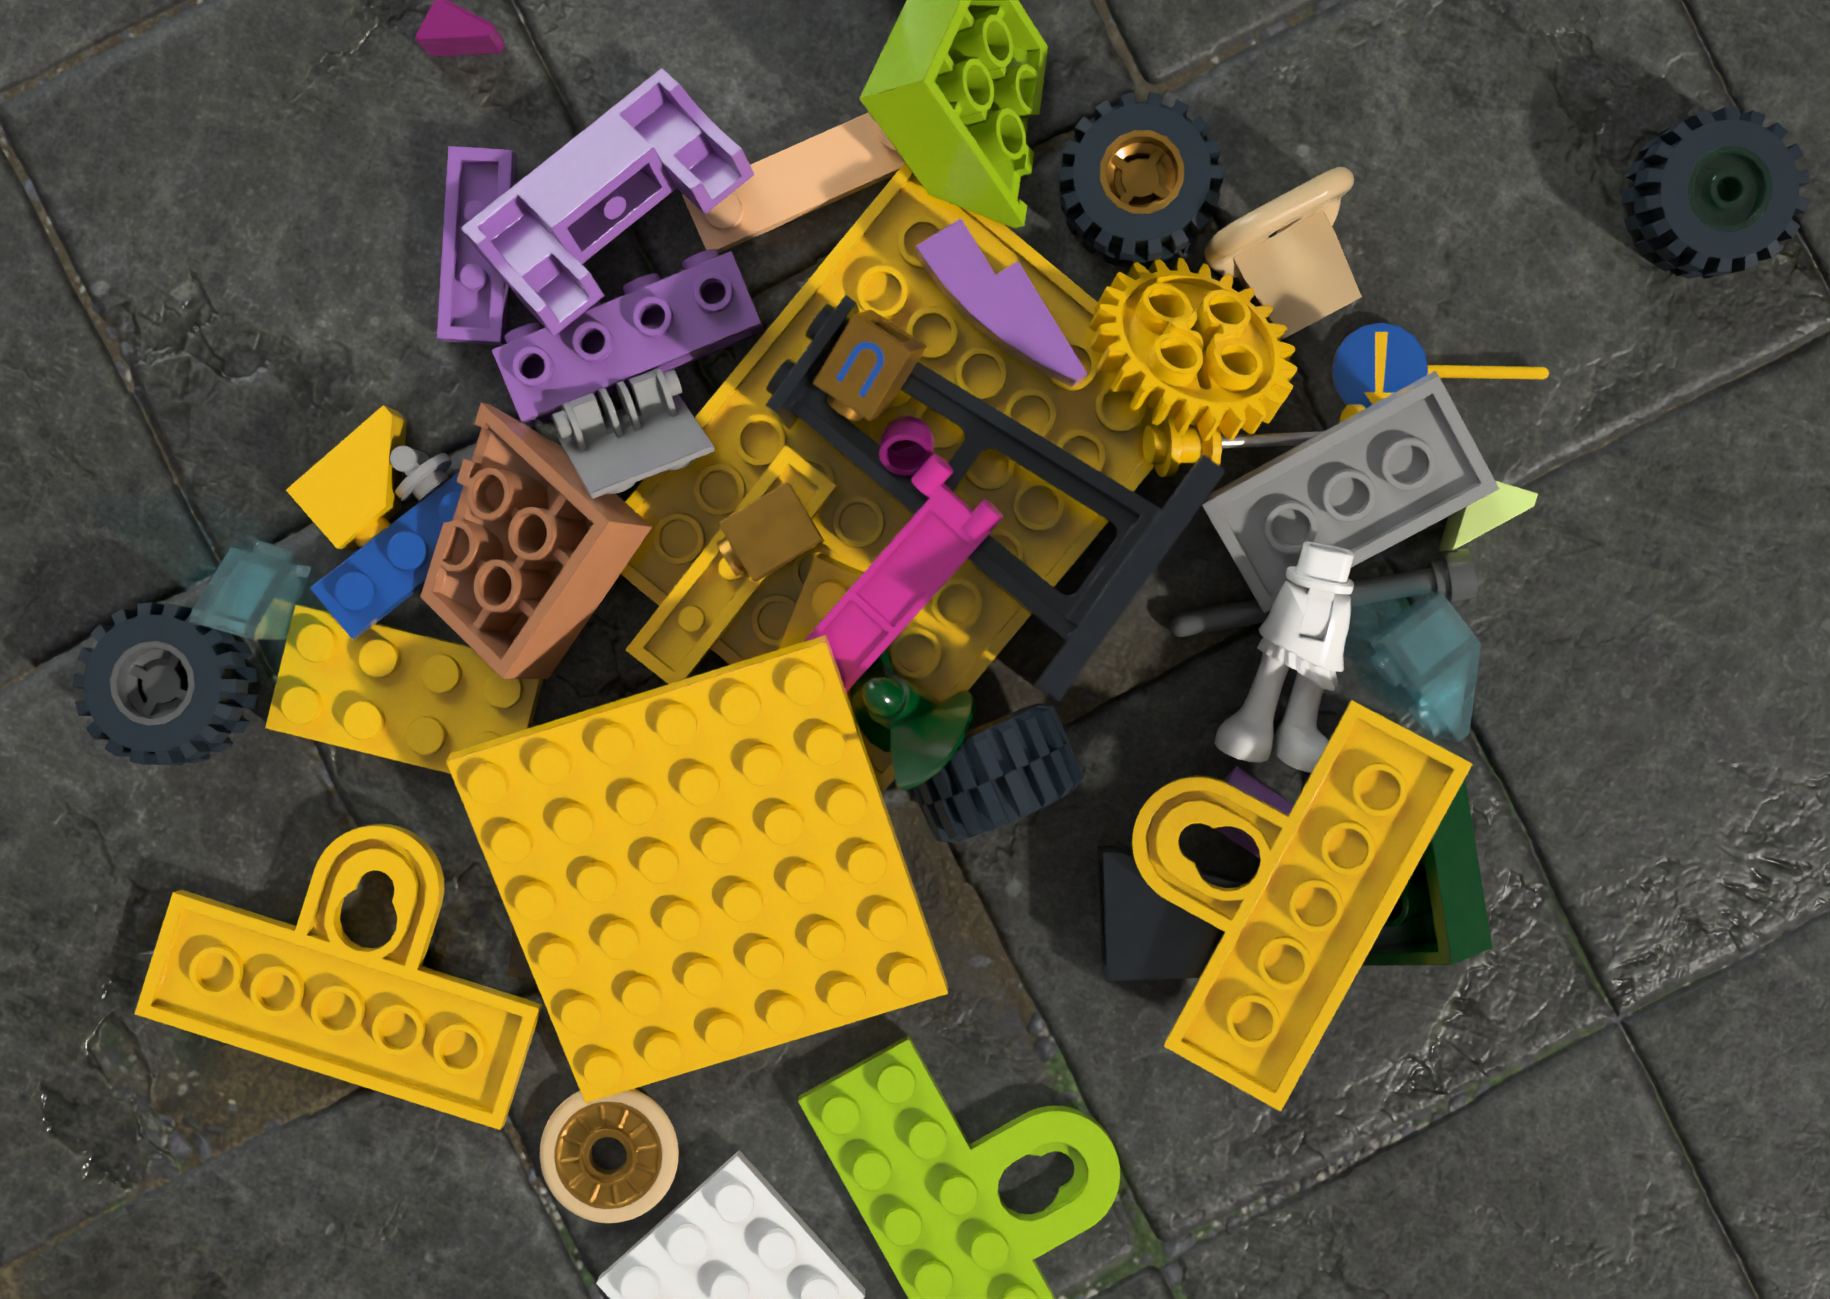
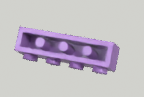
[492,249,765,428]

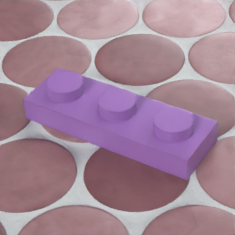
[437,146,517,345]

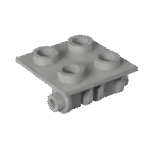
[552,367,715,499]

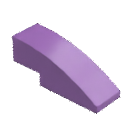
[916,218,1087,387]

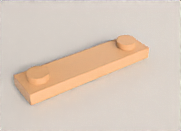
[682,113,905,253]

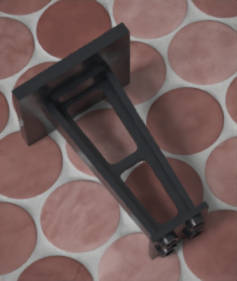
[766,295,1226,701]

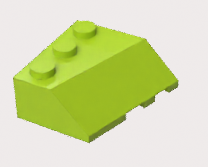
[859,0,1048,228]

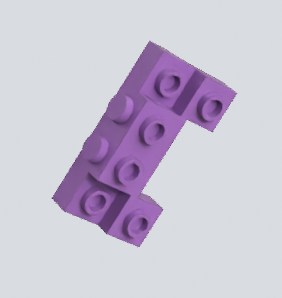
[461,68,755,336]

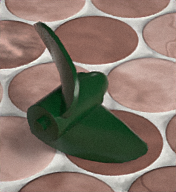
[850,649,976,790]

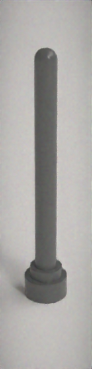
[1169,548,1478,637]

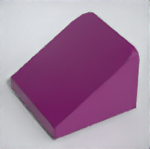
[415,0,505,56]

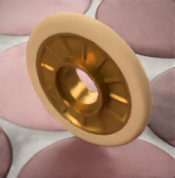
[540,1089,679,1223]

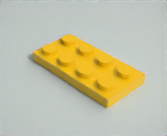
[265,605,543,774]

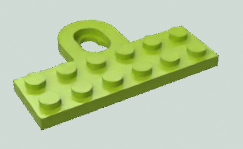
[798,1035,1120,1299]

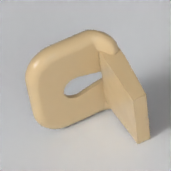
[1204,167,1362,341]

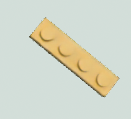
[626,445,838,684]

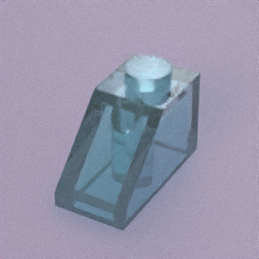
[189,539,311,640]

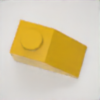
[286,405,407,551]

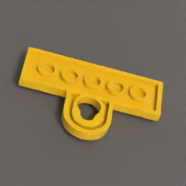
[1132,700,1472,1112]
[134,824,543,1130]

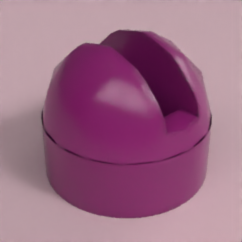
[879,416,934,476]

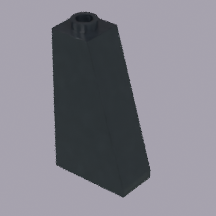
[1097,846,1249,982]

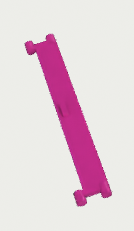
[803,454,1004,693]

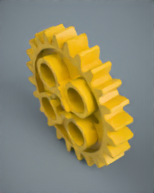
[1089,258,1297,441]

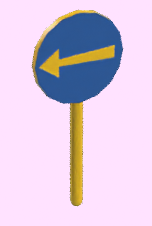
[1331,322,1549,408]

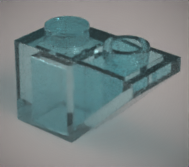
[1367,592,1481,742]

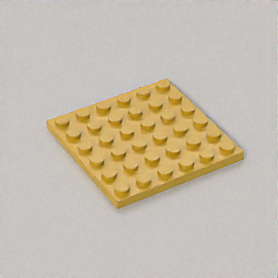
[446,635,948,1103]

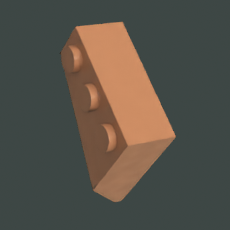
[420,402,652,679]

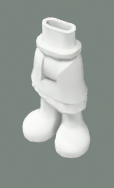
[1214,542,1354,773]

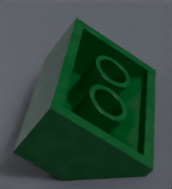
[1361,779,1492,966]

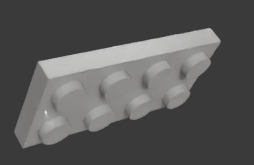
[1202,371,1499,613]

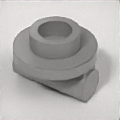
[390,446,452,502]

